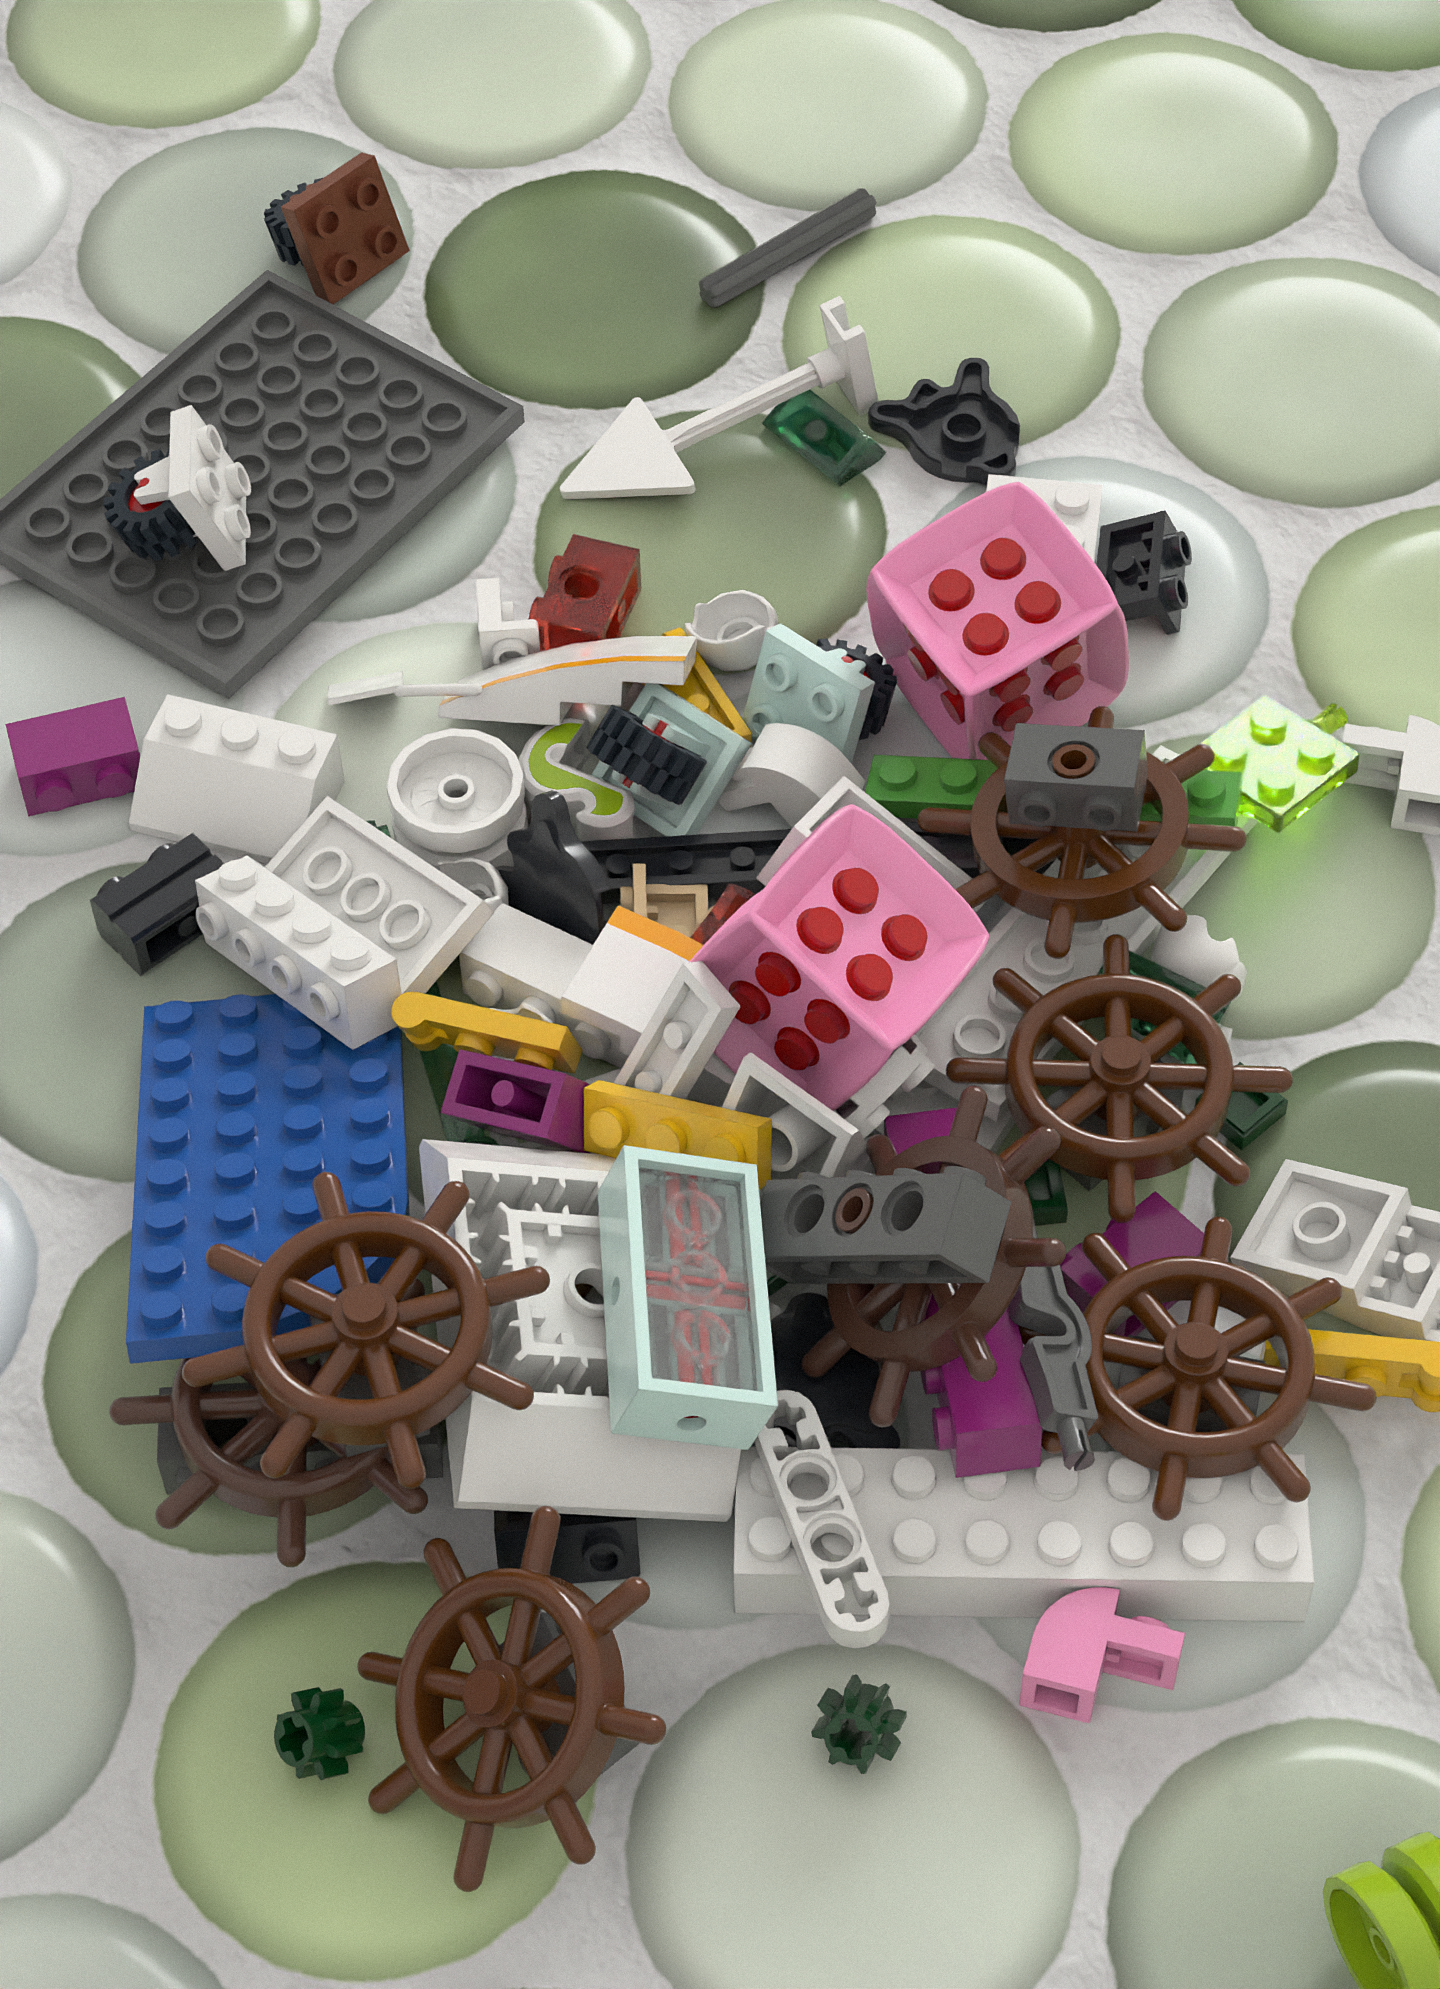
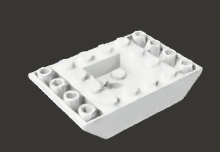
[419,1139,741,1522]

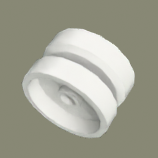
[386,728,528,869]

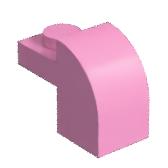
[1019,1587,1185,1724]

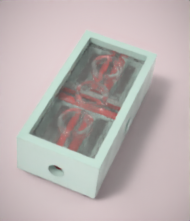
[598,1145,778,1450]

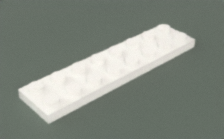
[892,745,1266,1122]

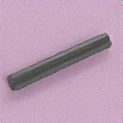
[699,188,877,308]

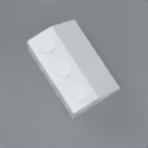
[129,694,345,864]

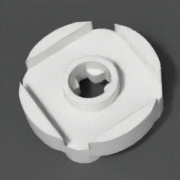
[833,1035,935,1139]

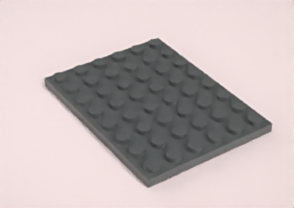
[0,270,525,699]

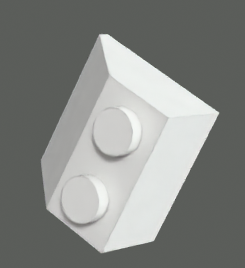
[722,1052,869,1201]

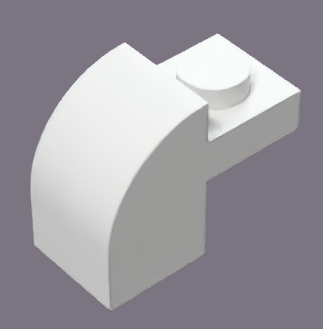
[1335,715,1440,836]
[718,723,866,828]

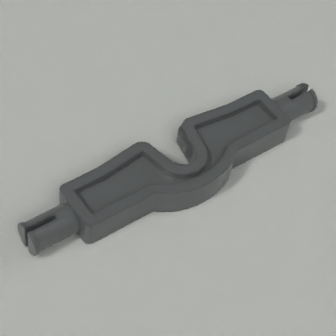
[1008,1210,1098,1471]

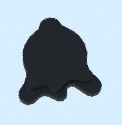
[868,358,1020,485]
[495,790,611,945]
[751,1292,900,1449]

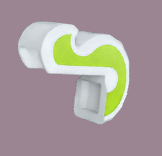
[518,717,636,841]

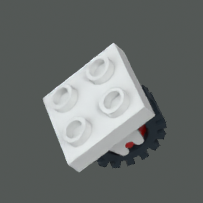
[103,405,251,571]

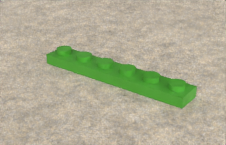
[865,754,1243,826]

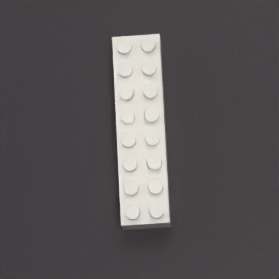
[733,1447,1314,1622]

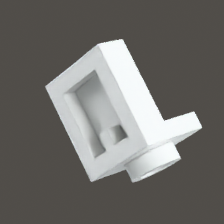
[475,578,540,670]

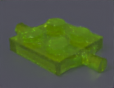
[1201,696,1360,833]

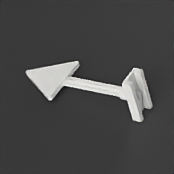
[560,296,878,499]

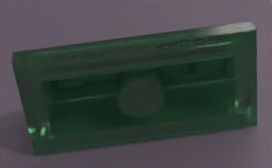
[762,389,887,486]

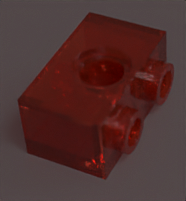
[528,534,642,652]

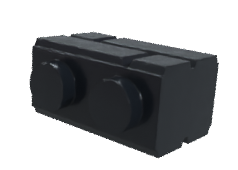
[90,833,225,976]

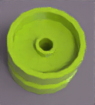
[1322,1831,1440,1989]

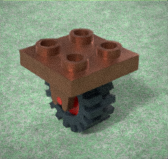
[264,152,410,304]

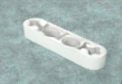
[754,1390,890,1649]

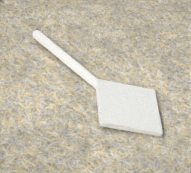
[327,671,483,705]

